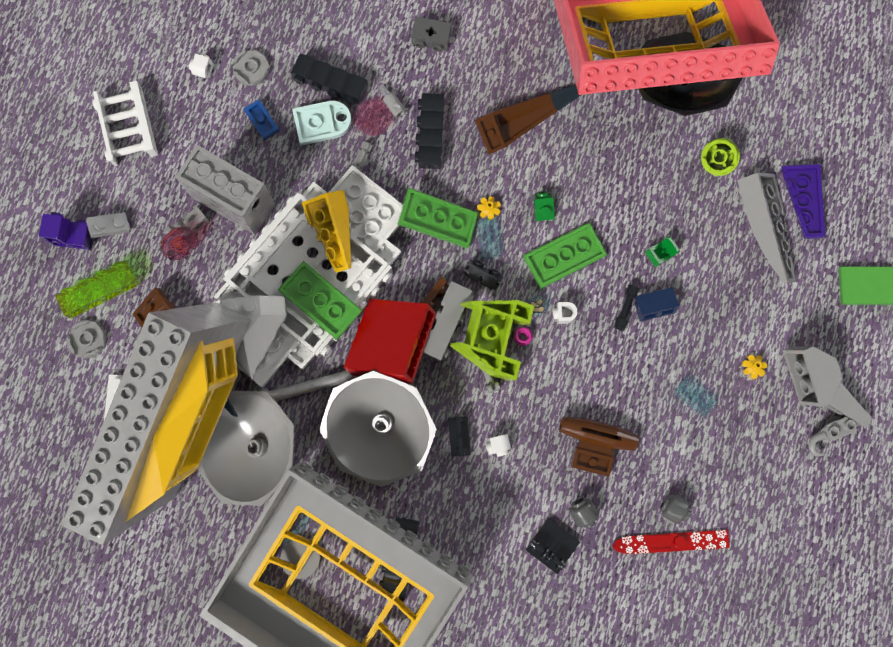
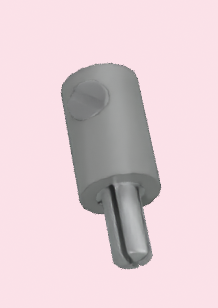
[379,85,407,119]

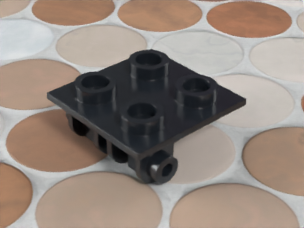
[525,518,580,574]

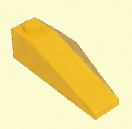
[302,190,351,273]

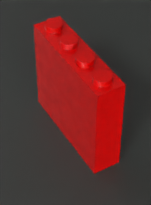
[343,299,436,384]

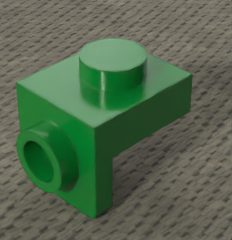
[532,191,555,221]
[645,236,680,268]

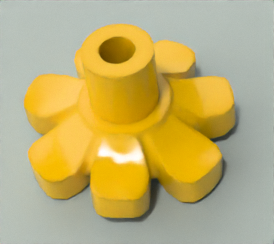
[477,196,501,220]
[742,355,767,379]

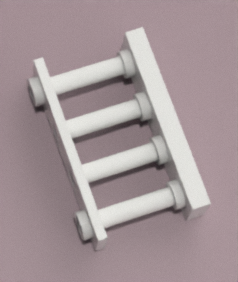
[92,81,158,166]

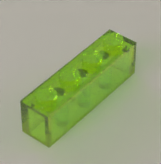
[55,261,140,319]

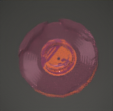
[355,99,391,136]
[160,226,198,261]

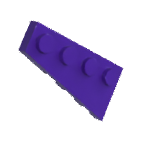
[781,164,825,239]

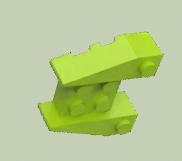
[450,300,534,381]

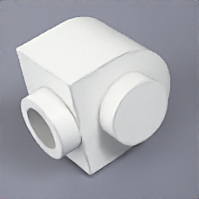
[189,53,214,79]
[553,302,577,324]
[486,434,511,457]

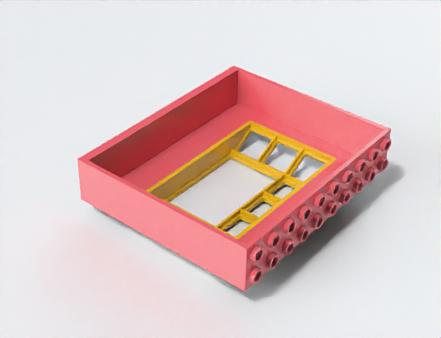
[554,0,780,95]

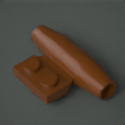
[559,417,639,477]

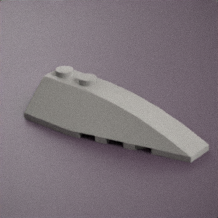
[737,173,796,283]

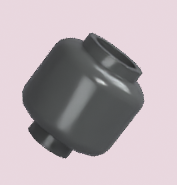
[660,494,691,524]
[569,497,599,528]

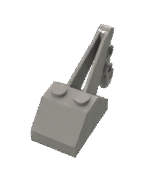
[782,346,872,457]

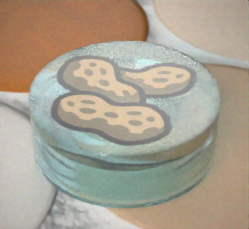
[528,297,547,316]

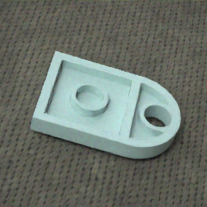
[292,101,351,146]

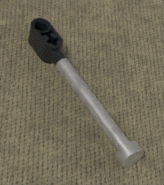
[257,370,357,401]

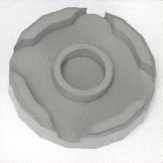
[233,49,270,86]
[66,320,107,359]
[280,540,321,579]

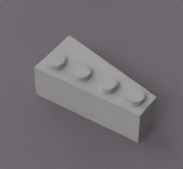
[423,281,474,362]

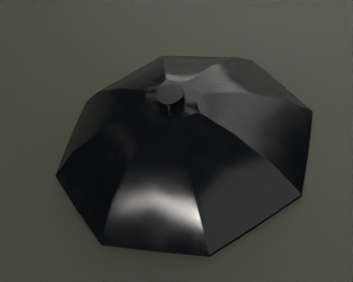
[638,32,743,116]

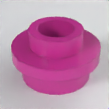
[513,327,533,346]

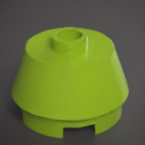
[701,138,740,176]

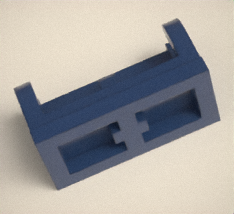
[634,287,679,322]

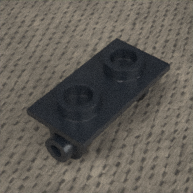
[463,259,503,290]
[448,416,471,457]

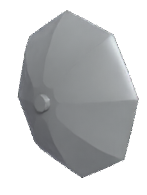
[319,371,437,487]
[197,391,294,506]

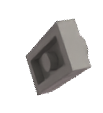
[86,212,131,238]

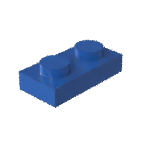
[244,99,280,141]

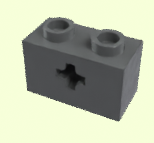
[411,16,452,52]

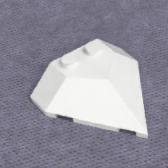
[213,295,287,378]

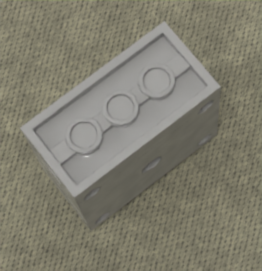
[175,145,276,235]

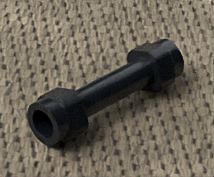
[614,285,639,331]

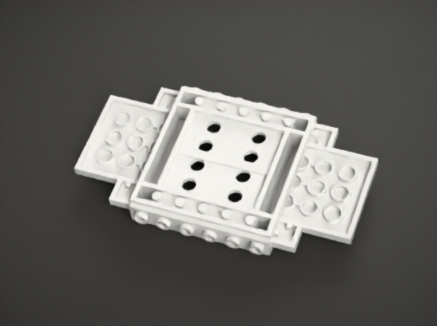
[214,165,403,388]

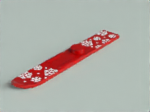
[612,530,730,554]

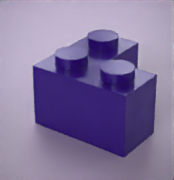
[39,212,92,250]

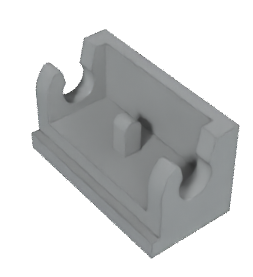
[166,205,210,244]

